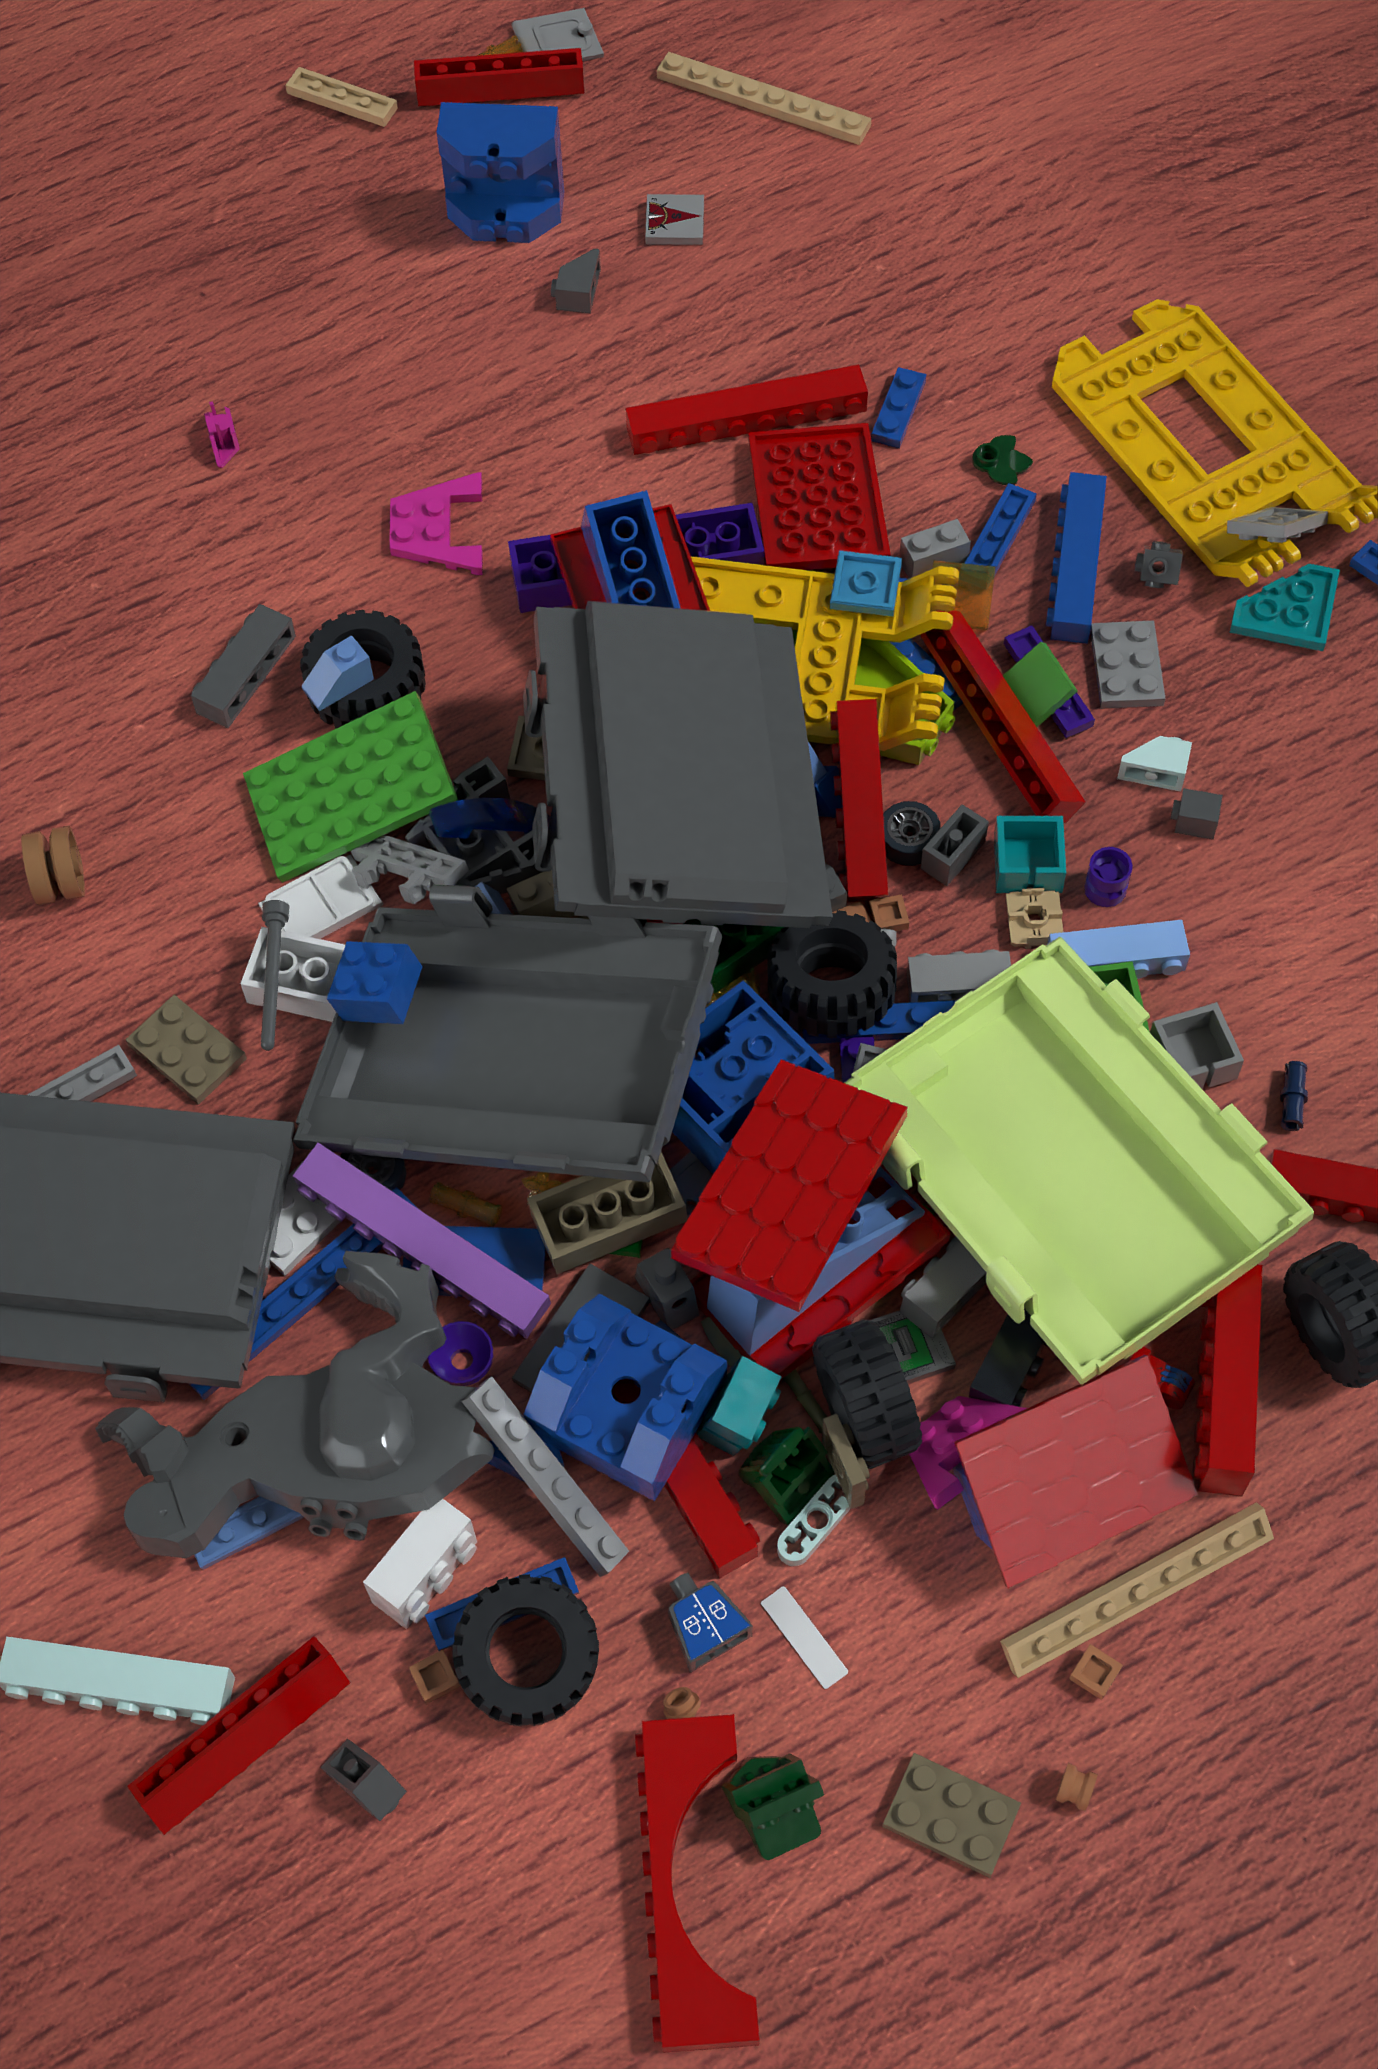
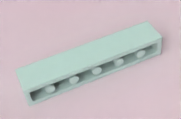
[0,1637,235,1725]

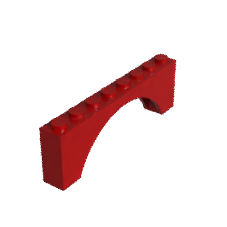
[635,1714,760,2053]

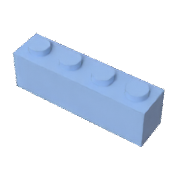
[1047,920,1190,979]

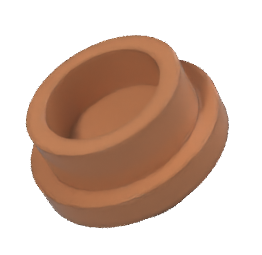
[663,1687,701,1719]

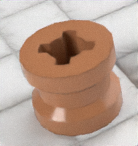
[1056,1763,1098,1812]

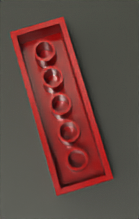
[1192,1264,1263,1497]

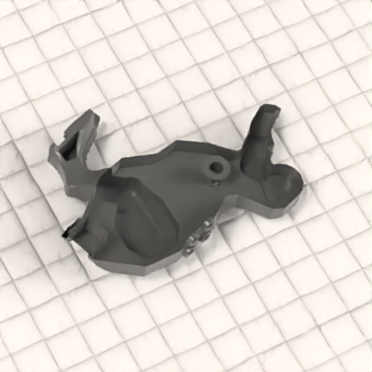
[95,1251,495,1558]

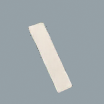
[761,1586,848,1689]

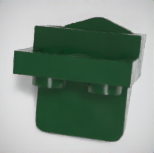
[738,1427,835,1526]
[721,1753,824,1860]

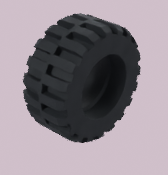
[300,610,426,729]
[767,910,897,1038]
[1283,1241,1378,1388]
[812,1319,922,1469]
[452,1574,599,1727]

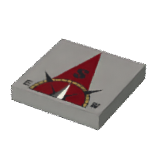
[645,194,704,245]

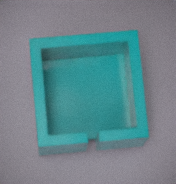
[994,816,1067,893]
[696,1356,782,1456]

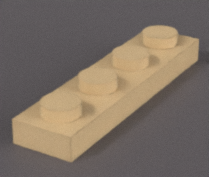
[285,67,398,127]

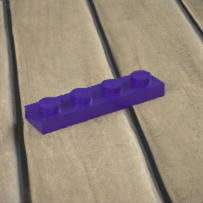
[1004,626,1095,738]

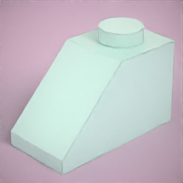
[1117,736,1192,792]

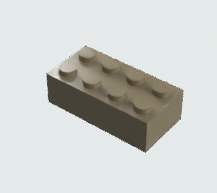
[527,1152,687,1275]

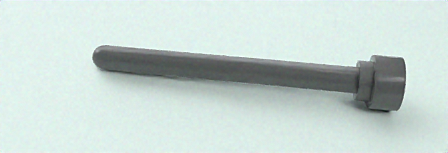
[261,900,290,1051]

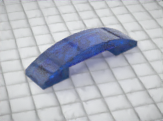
[429,798,550,838]

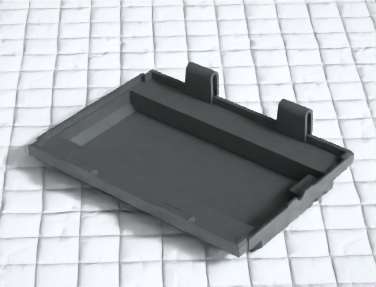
[523,601,833,928]
[293,885,722,1182]
[0,1093,296,1403]

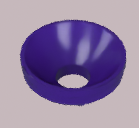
[428,1321,493,1386]

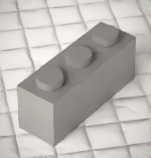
[906,949,1011,1003]
[899,1236,987,1338]

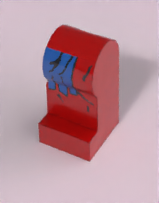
[1130,1347,1195,1409]

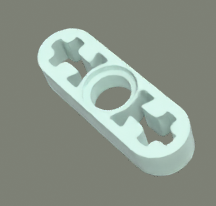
[777,1475,850,1566]

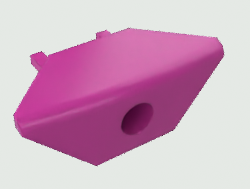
[204,401,240,468]

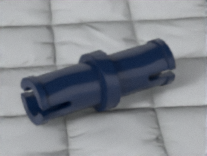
[1280,1061,1308,1131]

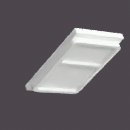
[258,854,383,939]

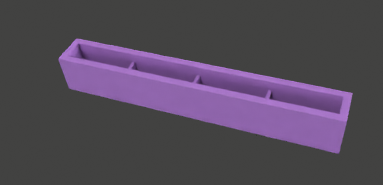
[293,1143,551,1339]

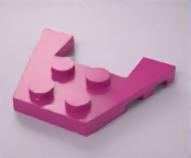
[389,472,483,575]
[910,1396,1027,1510]

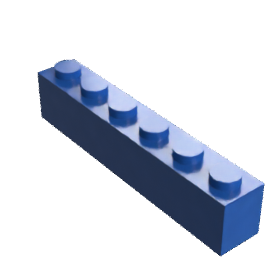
[1046,472,1107,644]

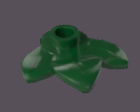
[972,435,1033,485]

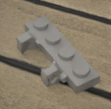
[351,835,469,904]

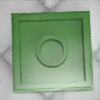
[1003,642,1078,727]

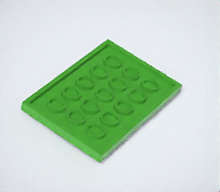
[243,691,458,883]

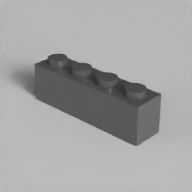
[191,604,296,728]

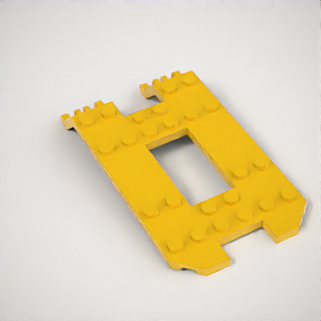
[1052,299,1378,587]
[691,556,960,751]

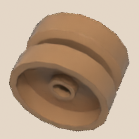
[21,826,85,905]

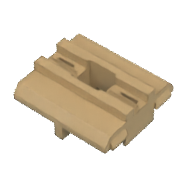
[1006,888,1063,949]

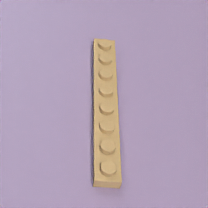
[657,52,871,145]
[1000,1502,1274,1678]

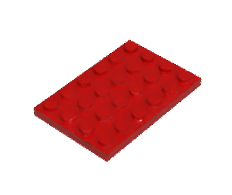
[748,423,891,570]

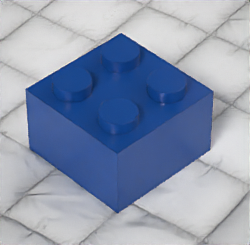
[327,941,423,1024]

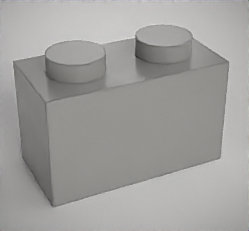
[899,519,971,579]

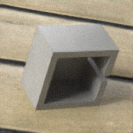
[1150,1002,1244,1089]

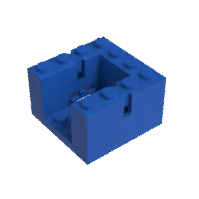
[672,980,835,1174]

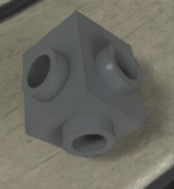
[1135,541,1183,588]

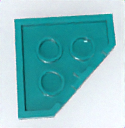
[1229,564,1340,651]

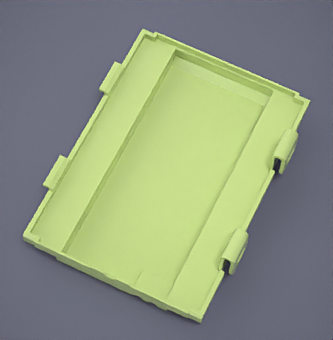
[844,937,1314,1385]

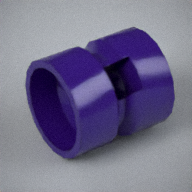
[1084,847,1133,907]

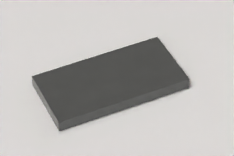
[512,1264,650,1393]

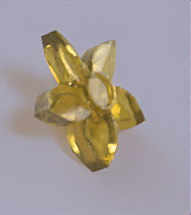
[521,1172,564,1204]

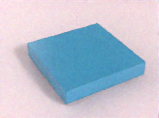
[830,550,902,617]

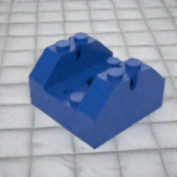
[437,102,565,243]
[523,1294,728,1501]

